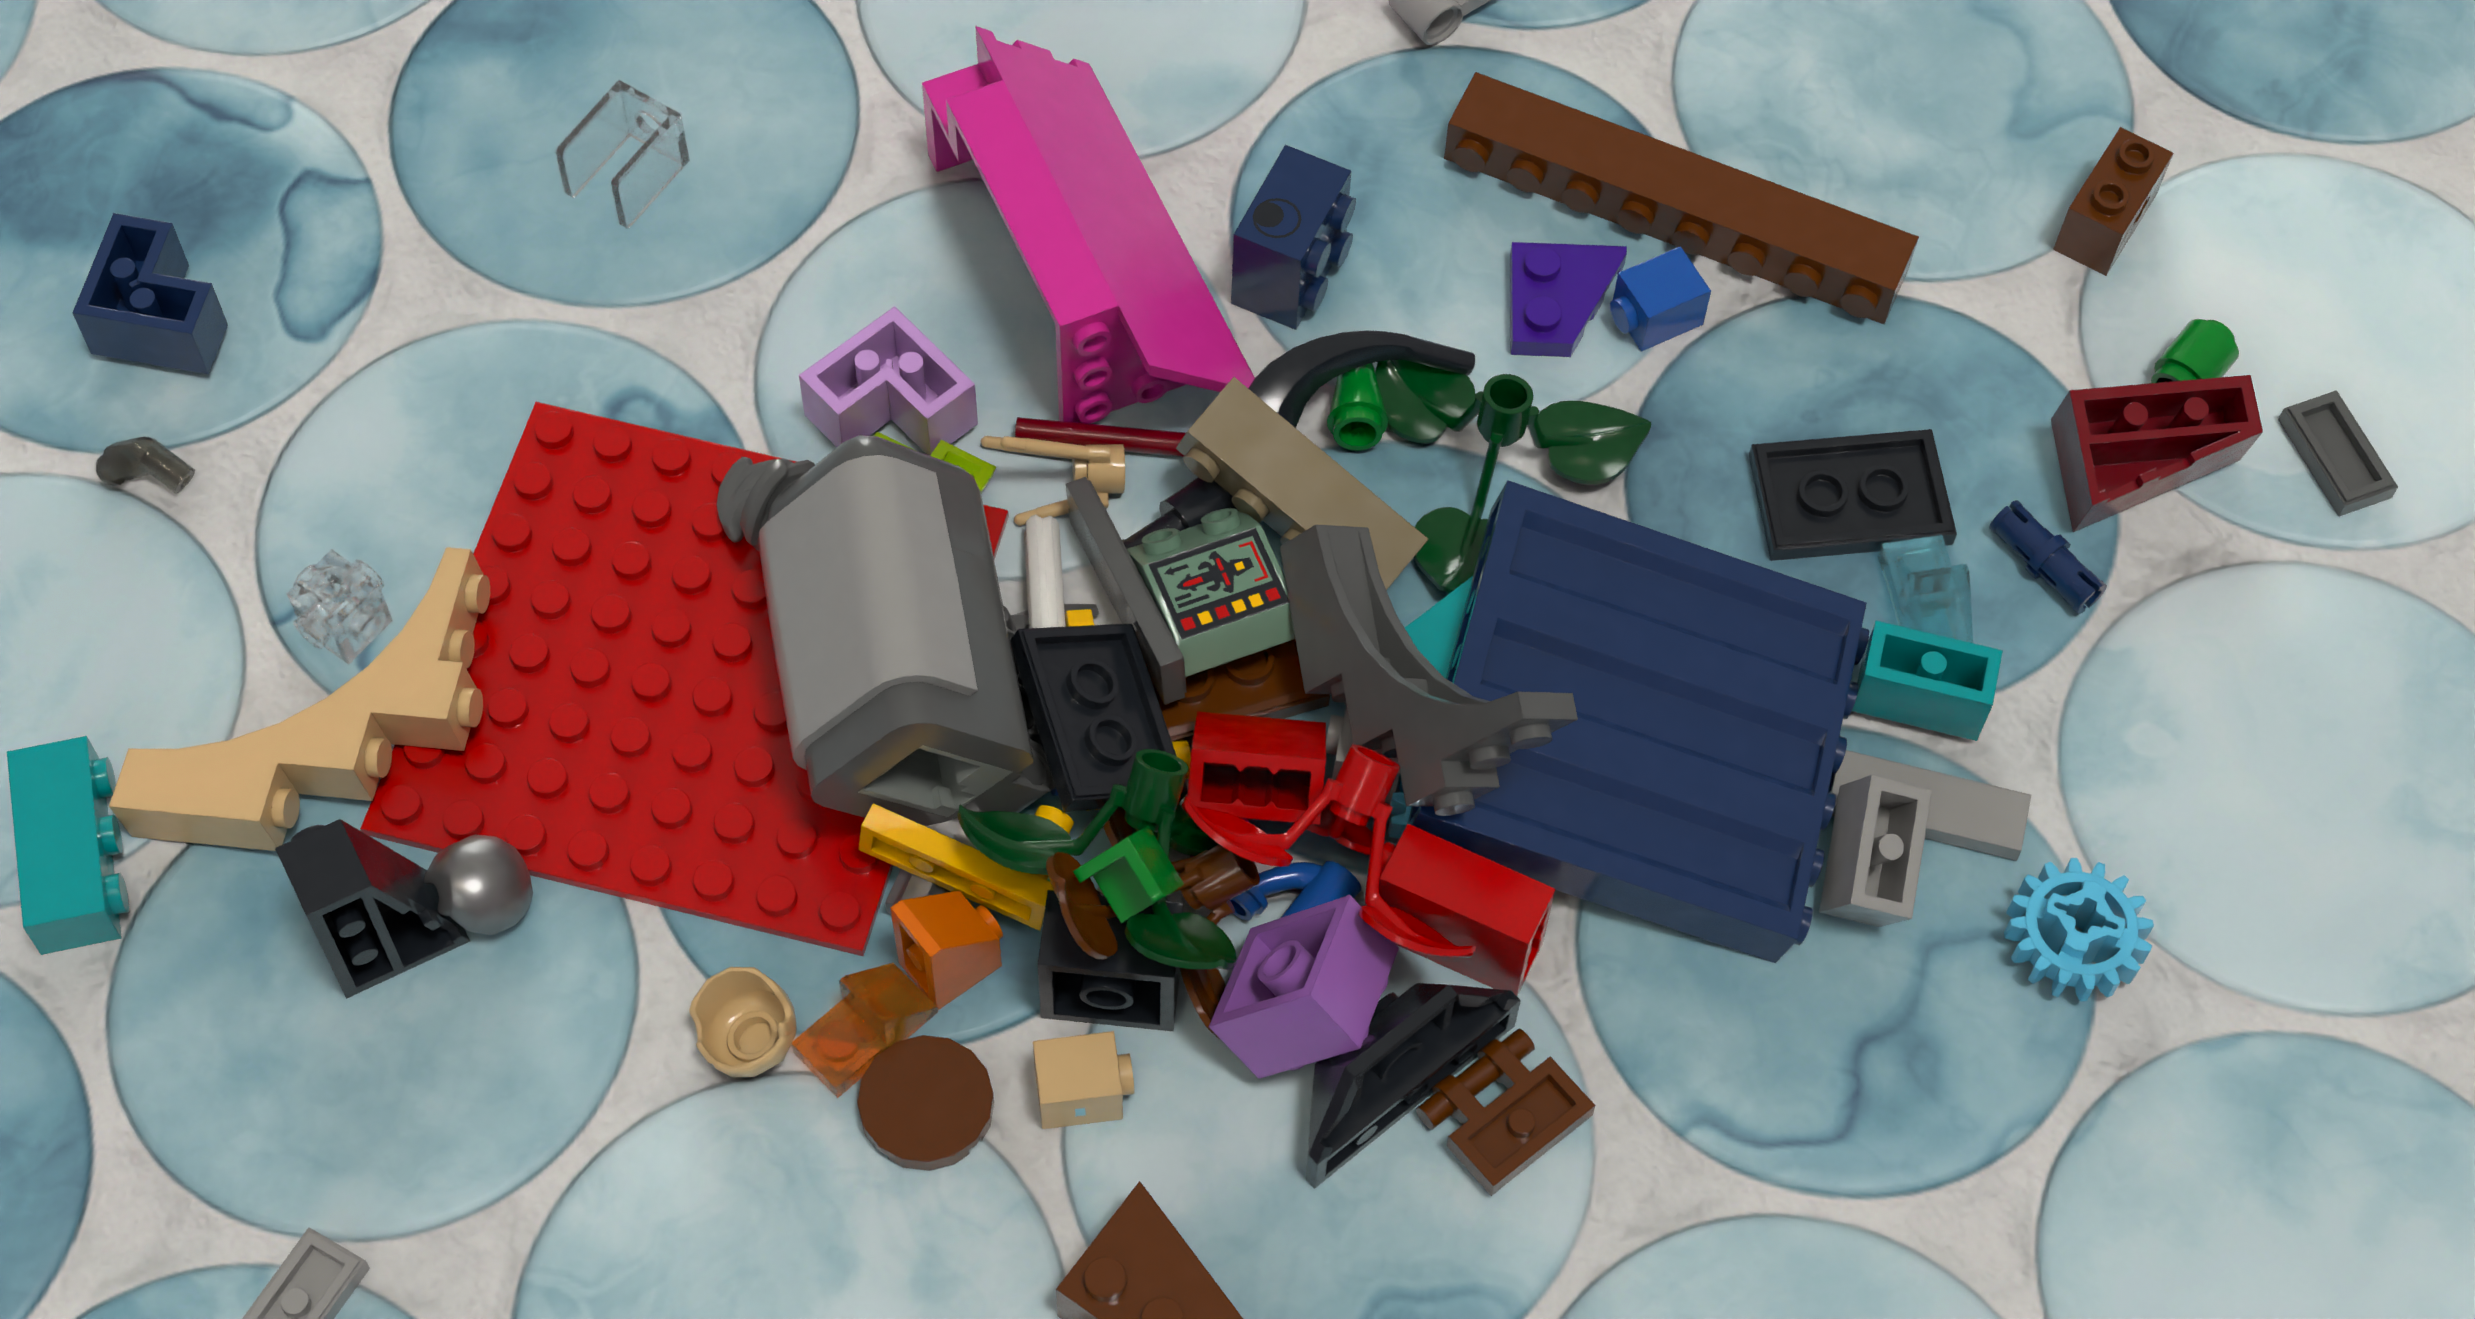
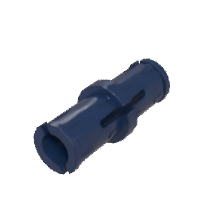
[1989,500,2107,614]

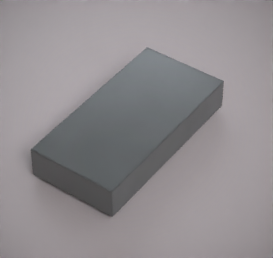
[2278,390,2398,517]

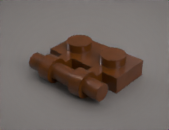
[1416,1029,1596,1196]

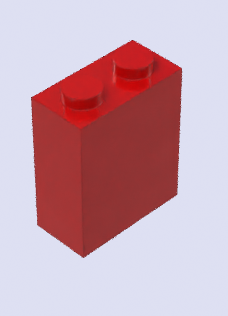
[1188,711,1326,825]
[1379,824,1556,996]

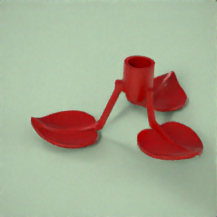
[1182,744,1476,958]

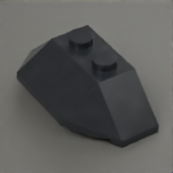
[1306,983,1521,1189]

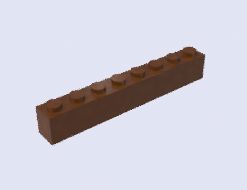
[1444,72,1919,324]

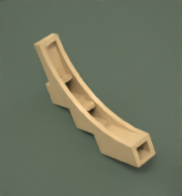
[109,547,490,851]

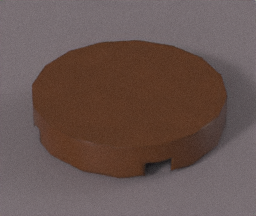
[857,1035,994,1171]

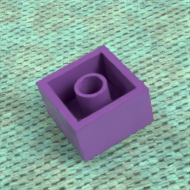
[1209,895,1399,1079]

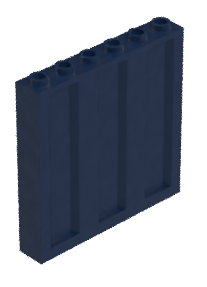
[1407,480,1869,963]

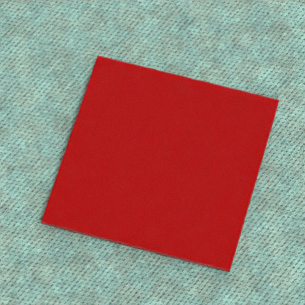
[360,402,1009,956]

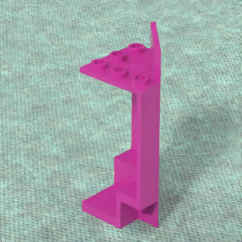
[922,26,1255,424]

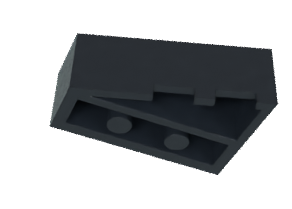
[275,819,470,999]

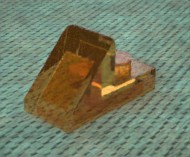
[792,963,938,1098]

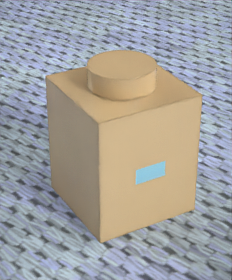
[1033,1031,1135,1129]

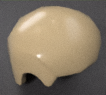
[689,967,797,1077]

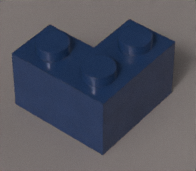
[72,213,228,375]

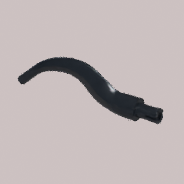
[1122,330,1475,549]

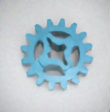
[2004,858,2154,1001]

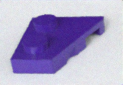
[1510,242,1627,357]

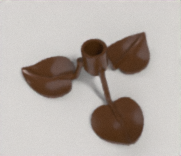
[1046,808,1260,1041]

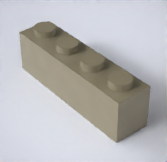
[1176,377,1428,590]

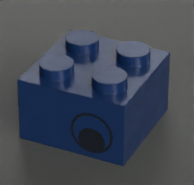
[1231,145,1356,330]

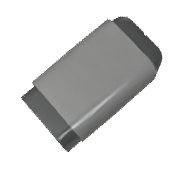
[758,435,1056,827]

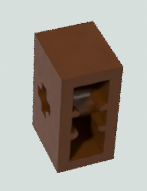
[2053,127,2174,276]

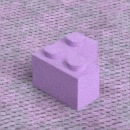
[799,306,978,456]

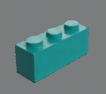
[7,736,129,955]

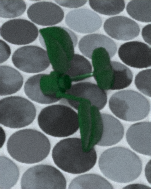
[1375,360,1651,594]
[957,749,1237,970]

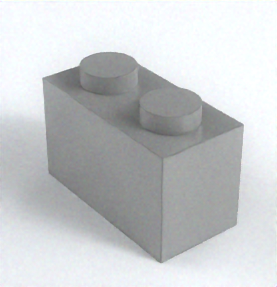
[1819,775,1932,927]

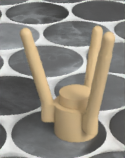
[981,436,1125,526]

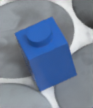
[1610,246,1711,352]

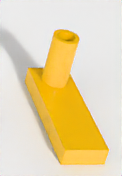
[859,803,1074,931]

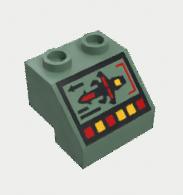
[1127,508,1295,677]

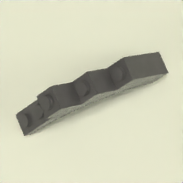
[1280,524,1578,816]

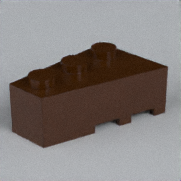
[1056,1181,1243,1319]

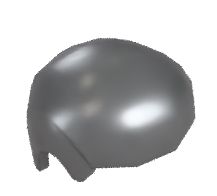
[424,835,533,935]

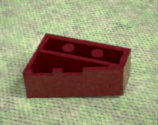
[2051,375,2263,532]

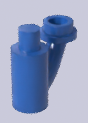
[1230,861,1362,921]

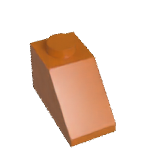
[890,891,1003,1011]

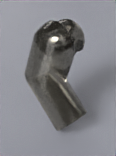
[95,436,195,494]

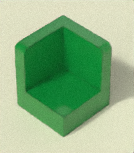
[1072,826,1184,923]

